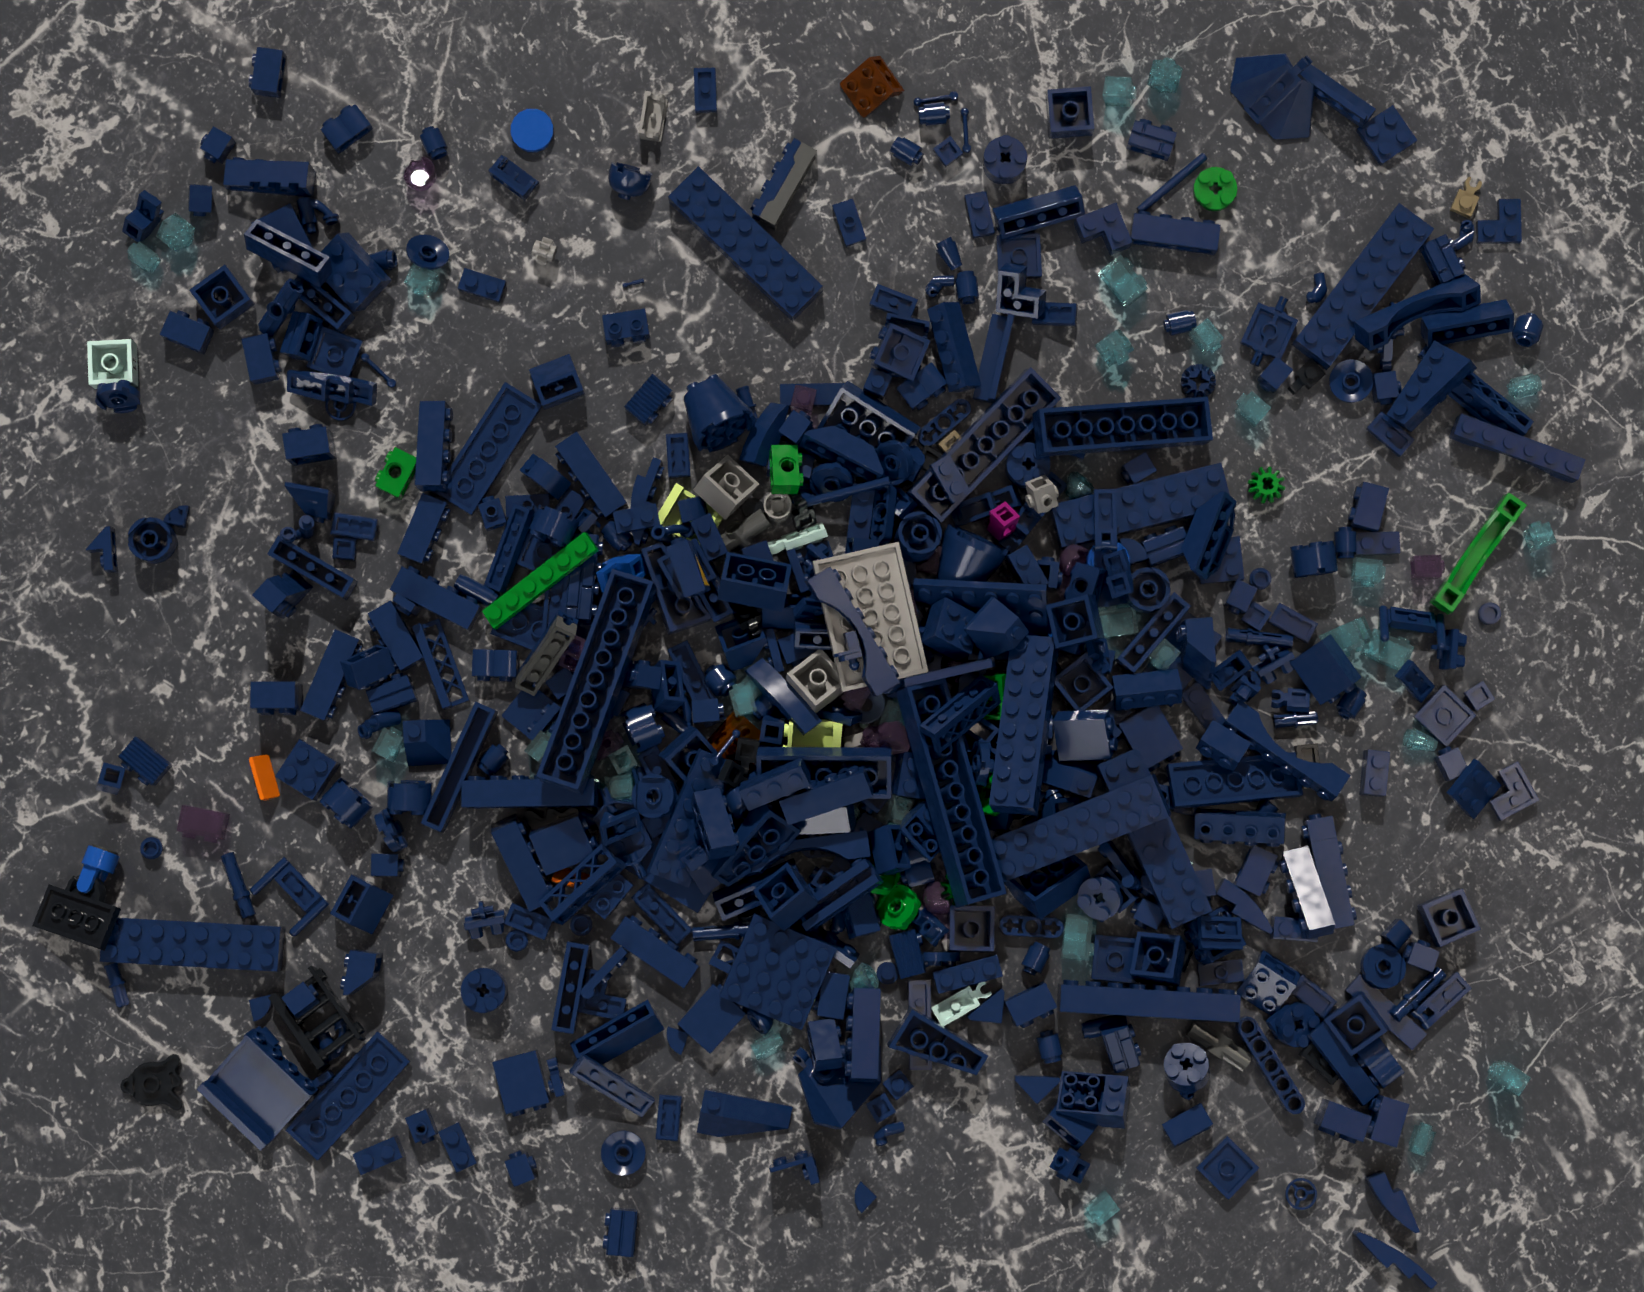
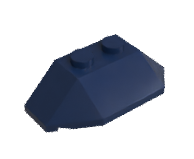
[799,426,884,483]
[1181,491,1237,580]

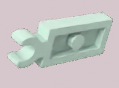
[767,522,828,555]
[931,981,992,1026]

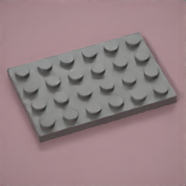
[812,542,928,692]

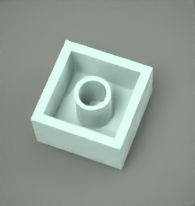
[87,339,138,389]

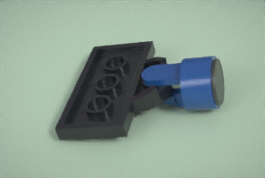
[32,844,121,951]

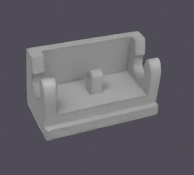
[638,91,668,142]

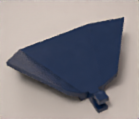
[1231,53,1315,139]
[792,1045,881,1129]

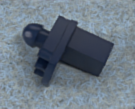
[833,630,862,671]

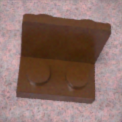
[840,56,905,118]
[707,710,772,770]

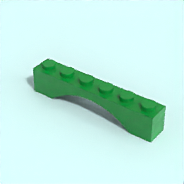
[1429,492,1527,615]

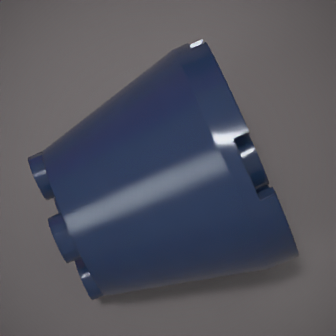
[683,374,756,452]
[937,524,1008,582]

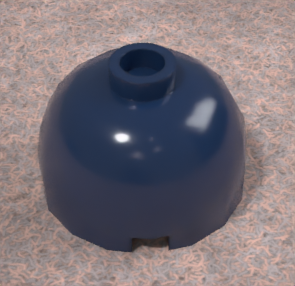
[608,162,653,200]

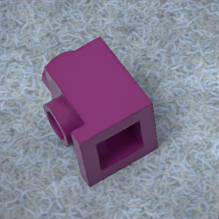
[987,501,1020,541]

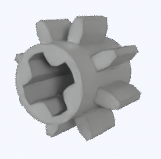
[531,237,557,266]

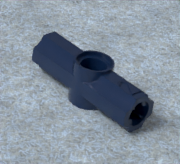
[258,278,304,337]

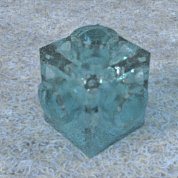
[1147,58,1183,93]
[156,213,196,252]
[1095,328,1135,367]

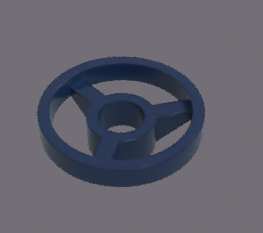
[325,399,356,421]
[1285,1178,1317,1210]

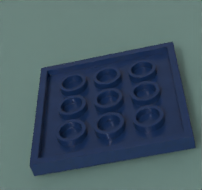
[719,913,837,1030]

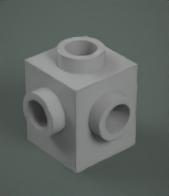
[1025,475,1059,514]

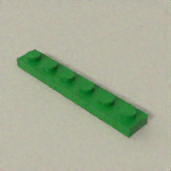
[482,532,599,630]

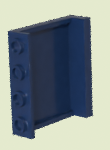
[197,1028,318,1151]

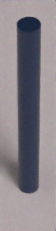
[1136,153,1207,212]
[805,476,891,507]

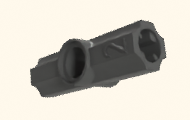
[716,509,772,562]
[1186,1020,1253,1072]

